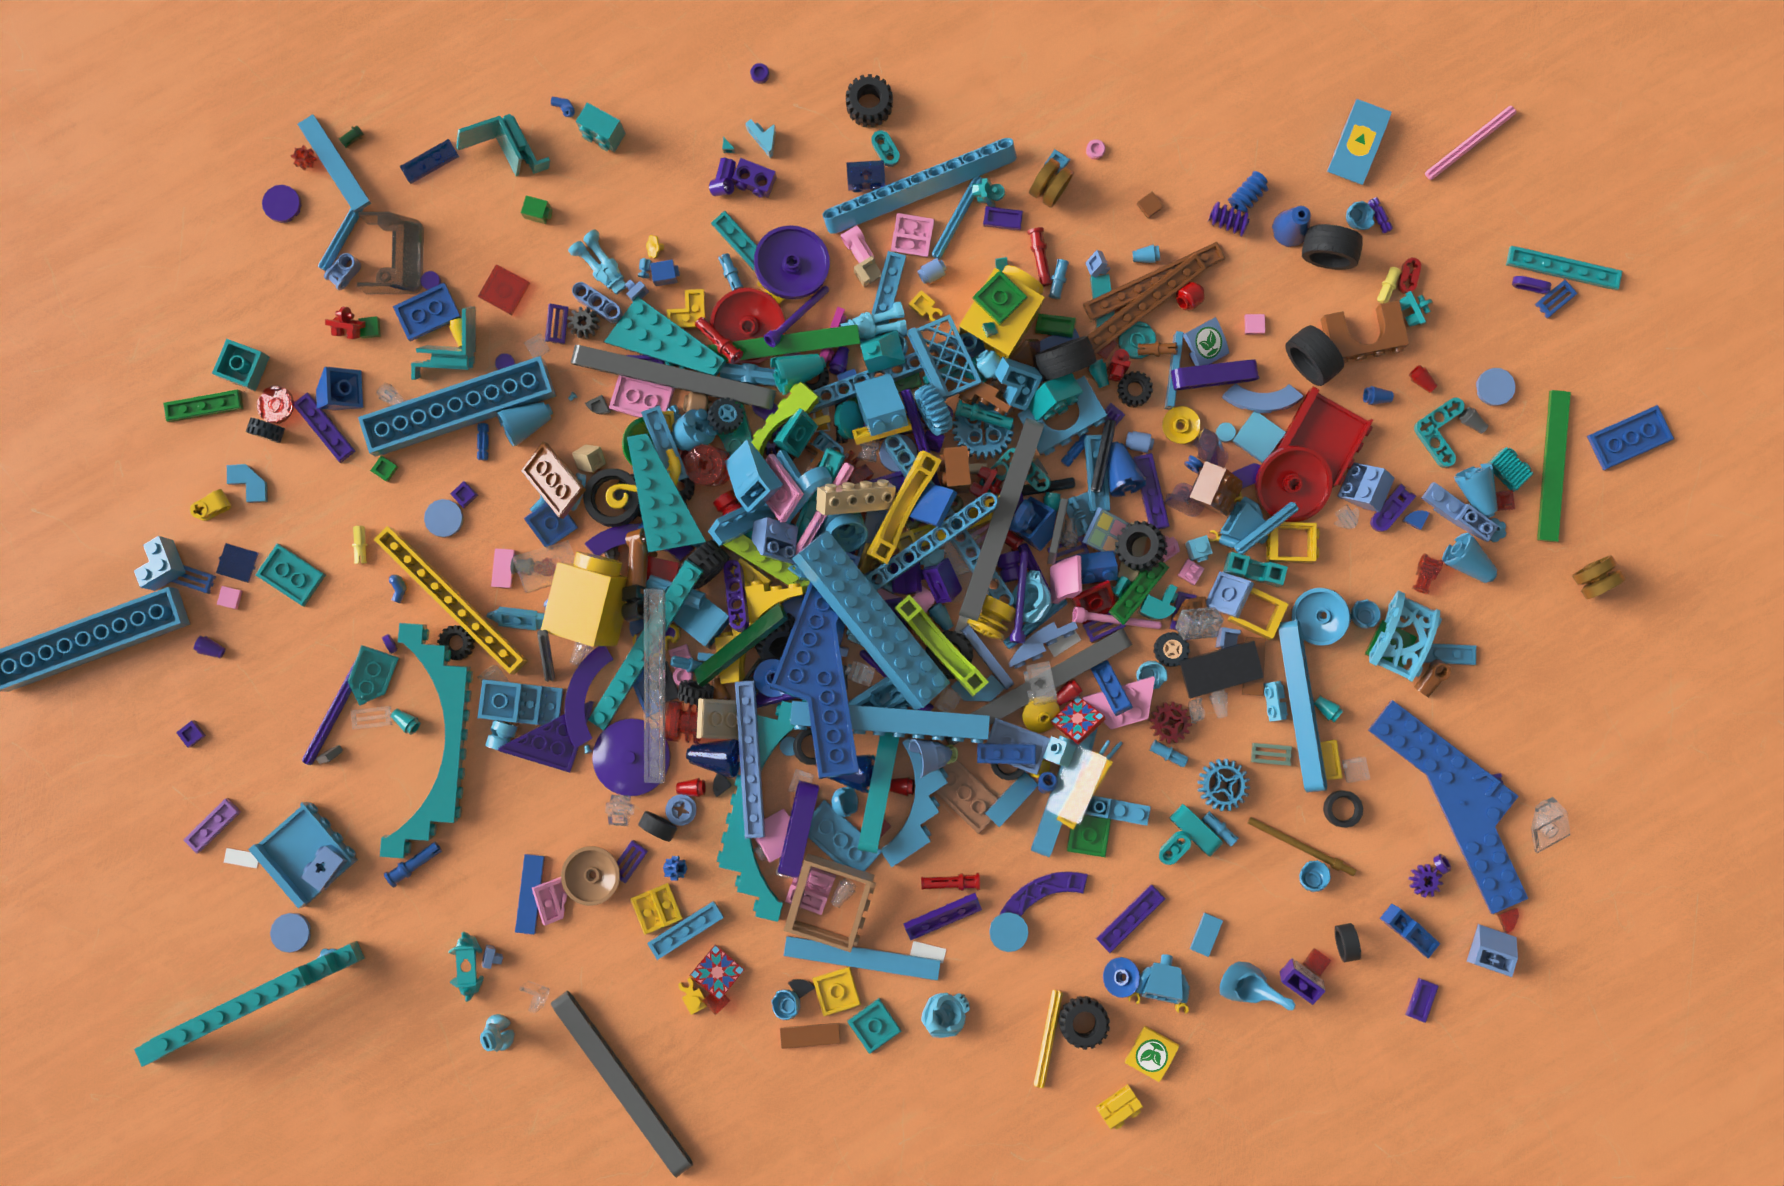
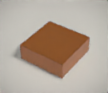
[1137,191,1163,218]

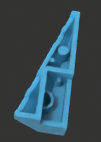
[848,677,911,709]

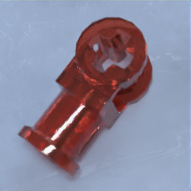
[1412,553,1443,594]

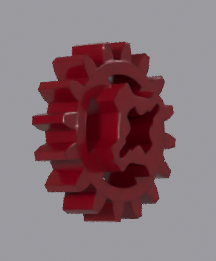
[1149,702,1192,744]

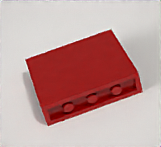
[1274,386,1373,488]

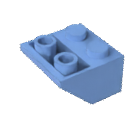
[1338,462,1395,512]
[752,517,798,564]
[1467,924,1518,977]

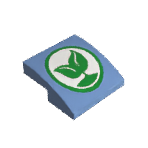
[1183,317,1229,366]

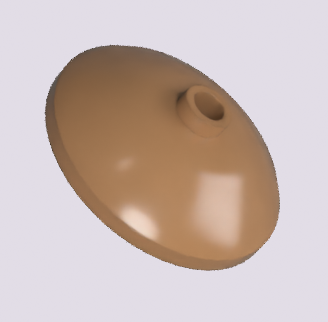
[561,846,620,906]

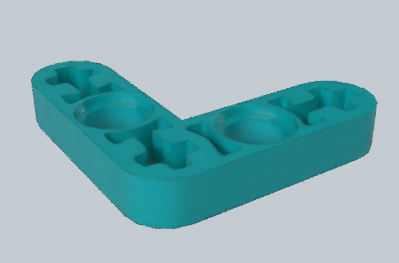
[1414,398,1465,468]
[979,447,1051,493]

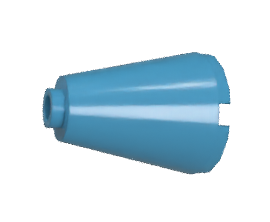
[496,402,553,446]
[1454,463,1498,518]
[1442,533,1497,583]

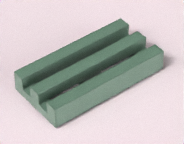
[1251,743,1292,766]

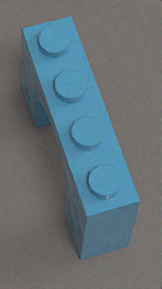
[1018,376,1107,456]

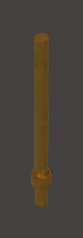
[1247,817,1357,876]

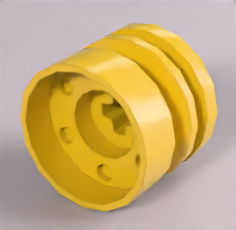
[967,595,1016,640]

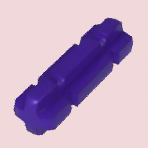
[1368,197,1393,233]

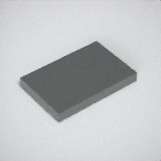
[1047,498,1068,565]

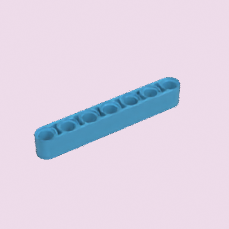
[1031,731,1094,857]

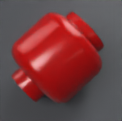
[1176,282,1205,310]

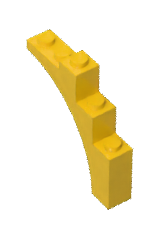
[715,581,807,684]

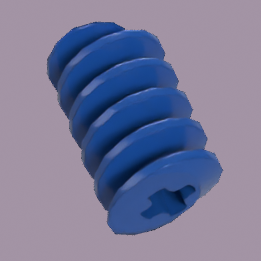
[1228,171,1269,213]

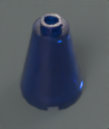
[686,739,740,778]
[828,754,875,793]

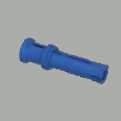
[384,842,442,888]

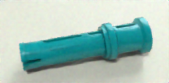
[954,399,1014,430]

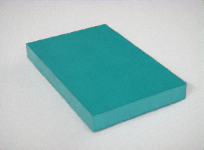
[255,543,326,607]

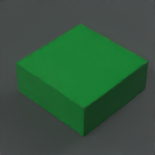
[358,316,381,339]
[370,455,398,482]

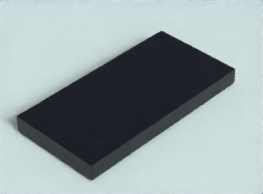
[1179,640,1264,699]

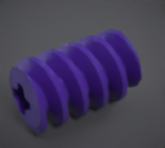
[1207,201,1250,237]

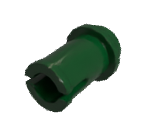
[339,125,364,148]

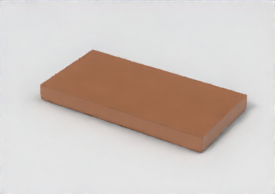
[935,760,998,834]

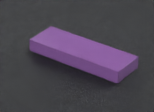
[184,798,241,854]

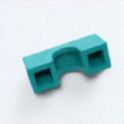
[1223,552,1288,587]

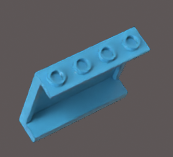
[248,802,358,908]

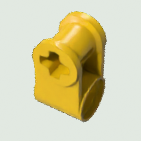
[190,489,232,521]

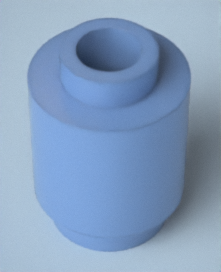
[917,258,947,284]
[1125,431,1154,453]

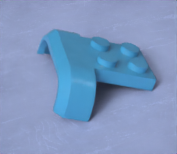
[776,450,832,526]

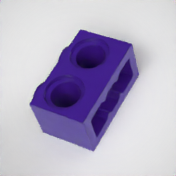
[732,158,777,198]

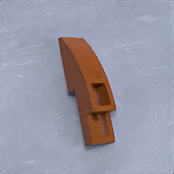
[942,377,1015,416]

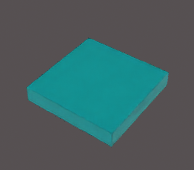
[847,998,902,1054]

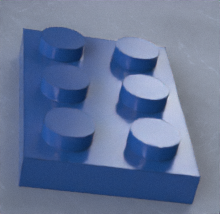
[393,283,462,342]

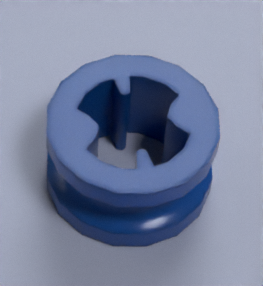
[1184,455,1204,473]

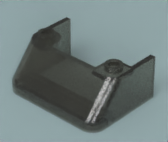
[357,212,424,294]

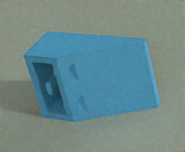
[725,439,783,513]

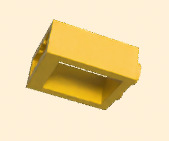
[1266,522,1320,563]
[1227,588,1289,640]

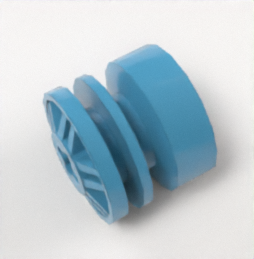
[822,512,868,553]

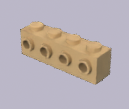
[816,479,896,515]

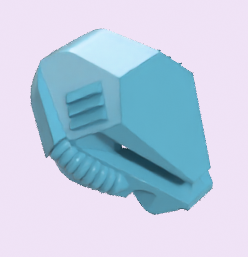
[1012,570,1052,623]
[921,993,970,1038]

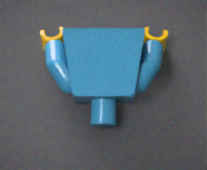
[1208,492,1268,548]
[1128,954,1190,1014]

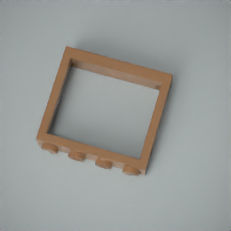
[784,854,876,952]

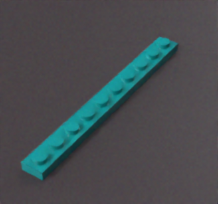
[588,560,704,731]

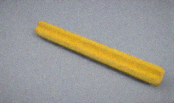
[1034,990,1063,1088]

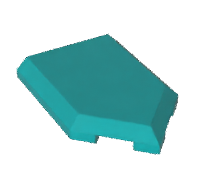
[348,645,399,706]

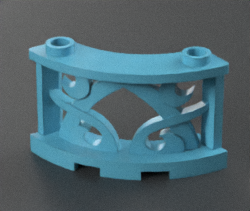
[1369,590,1442,682]

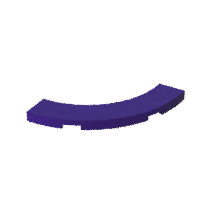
[584,524,694,562]
[564,646,613,749]
[1000,872,1088,916]

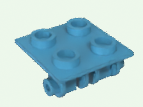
[1066,492,1096,537]

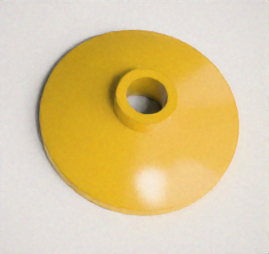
[1162,406,1201,444]
[1022,696,1060,733]

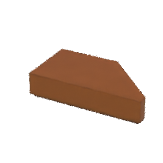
[1173,596,1208,621]

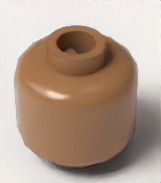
[683,392,712,412]

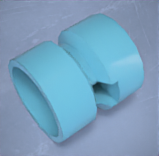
[485,720,518,750]

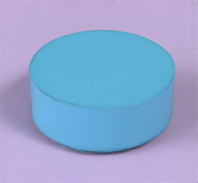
[1215,423,1236,443]

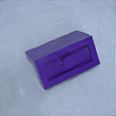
[890,554,922,595]
[922,558,962,603]

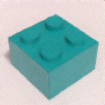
[576,102,626,153]
[212,338,270,392]
[1028,373,1083,421]

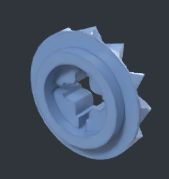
[665,794,697,826]

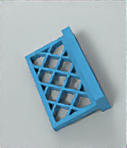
[908,315,982,401]

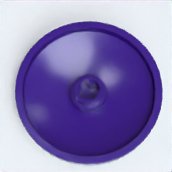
[754,225,830,299]
[592,719,671,796]

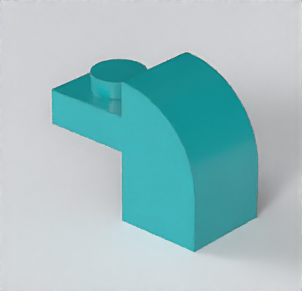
[1138,584,1178,620]

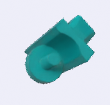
[972,178,1005,207]
[1399,291,1433,327]

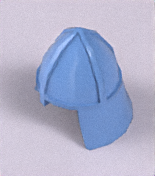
[908,738,953,778]

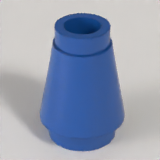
[1363,386,1394,405]
[1038,772,1058,794]

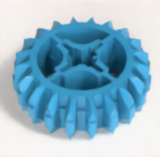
[915,384,953,436]
[1197,759,1250,811]

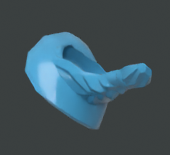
[1219,961,1296,1011]

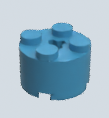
[671,409,718,454]

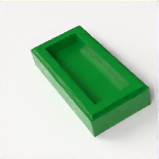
[1035,314,1076,338]

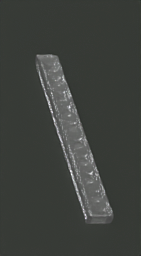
[644,588,665,784]

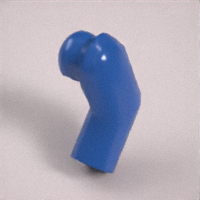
[551,96,575,117]
[389,575,407,603]

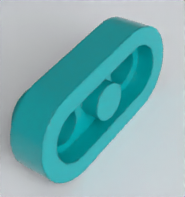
[871,130,900,167]
[1159,831,1191,865]

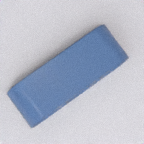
[572,282,623,324]

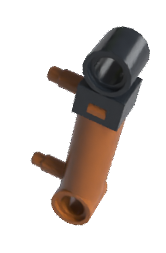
[621,528,658,622]

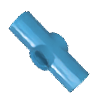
[720,363,777,387]
[646,575,706,610]

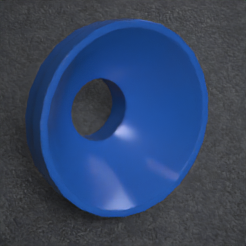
[1009,499,1036,533]

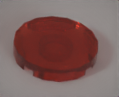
[257,386,294,424]

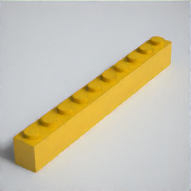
[374,526,528,675]

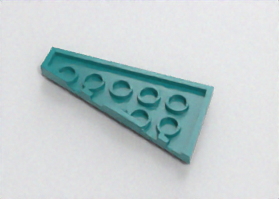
[604,296,727,376]
[627,434,706,552]

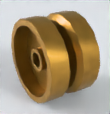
[1029,158,1074,208]
[1572,555,1626,599]

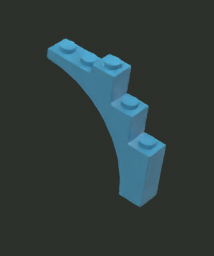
[881,738,949,867]

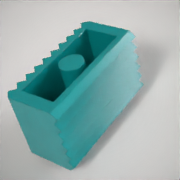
[1488,447,1533,492]

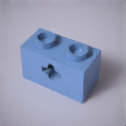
[301,844,348,892]

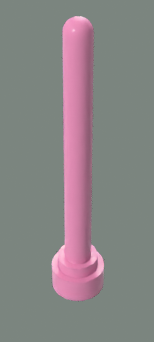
[1072,607,1162,629]

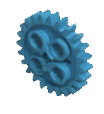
[952,402,1014,460]

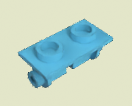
[1264,681,1288,721]

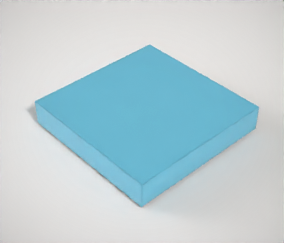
[1232,411,1286,463]

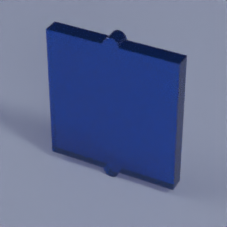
[216,543,258,583]

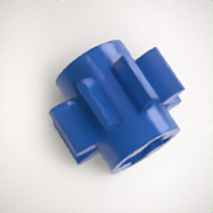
[663,856,687,881]

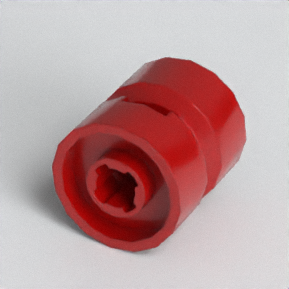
[713,490,743,516]

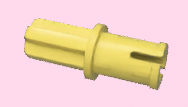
[1377,267,1402,304]
[352,526,368,564]

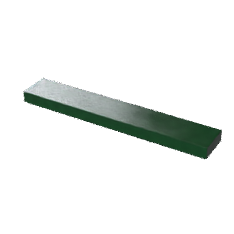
[694,603,788,687]

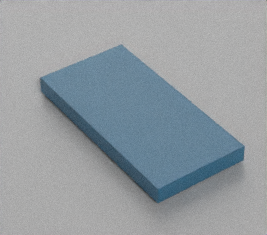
[808,800,882,872]

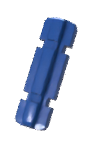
[477,423,489,461]
[1061,434,1087,467]

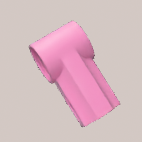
[840,225,875,263]

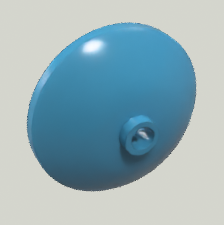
[1292,588,1350,646]

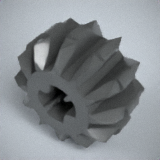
[567,307,600,339]

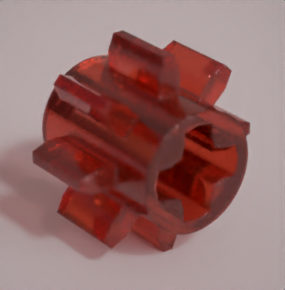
[291,145,317,171]

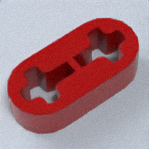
[1398,257,1421,294]

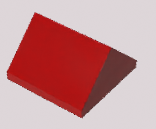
[1070,580,1116,625]

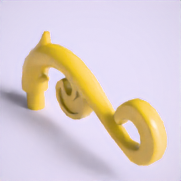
[605,448,681,509]

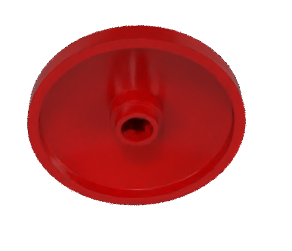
[710,287,786,364]
[1255,445,1333,522]

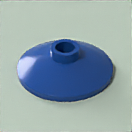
[754,659,785,697]
[1103,957,1140,998]

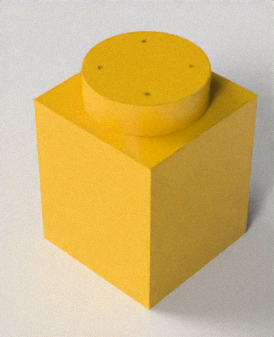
[958,265,1045,359]
[541,551,627,647]

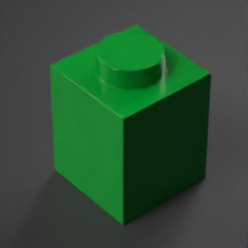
[521,195,552,224]

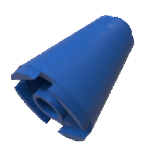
[1272,206,1311,247]
[1107,441,1147,497]

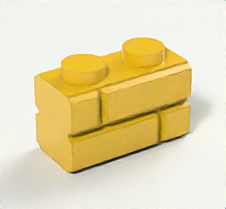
[1096,1084,1143,1130]

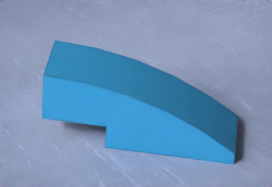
[985,772,1038,827]

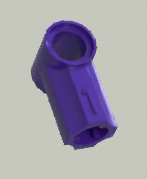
[709,157,736,196]

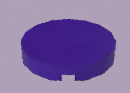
[262,185,302,223]

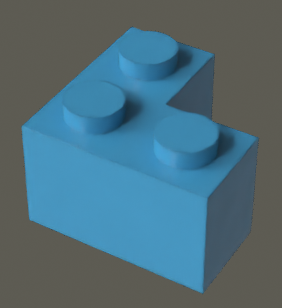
[994,357,1043,411]
[134,536,186,591]

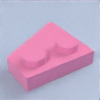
[532,877,567,925]

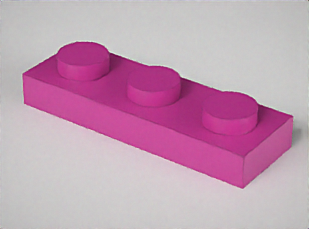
[820,307,847,365]

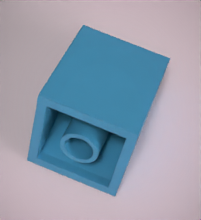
[854,373,908,436]
[673,589,729,649]

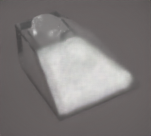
[1531,797,1570,853]

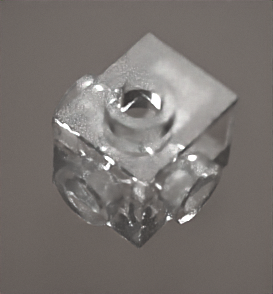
[605,795,635,826]

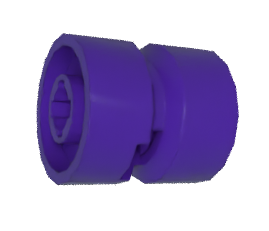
[997,551,1020,583]

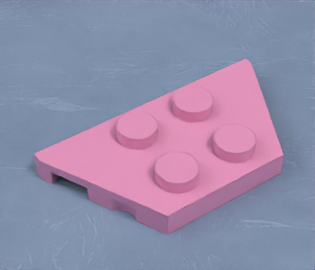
[1082,676,1155,729]

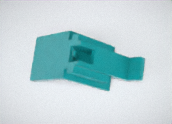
[456,114,550,176]
[411,306,476,380]

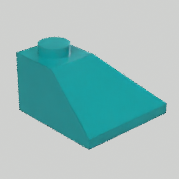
[861,331,906,373]
[773,408,818,458]

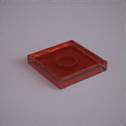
[477,264,530,316]

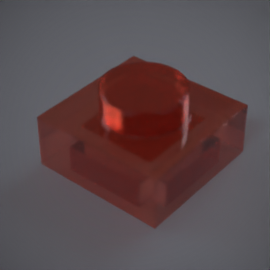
[1303,948,1331,976]

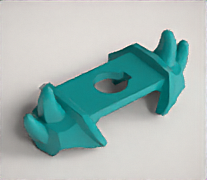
[448,932,484,1002]

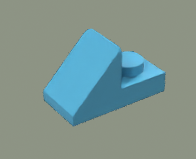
[745,119,776,158]

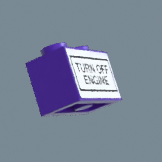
[1280,958,1326,1005]

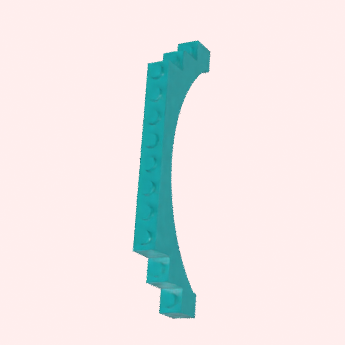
[380,623,473,858]
[717,700,807,922]
[134,941,365,1067]

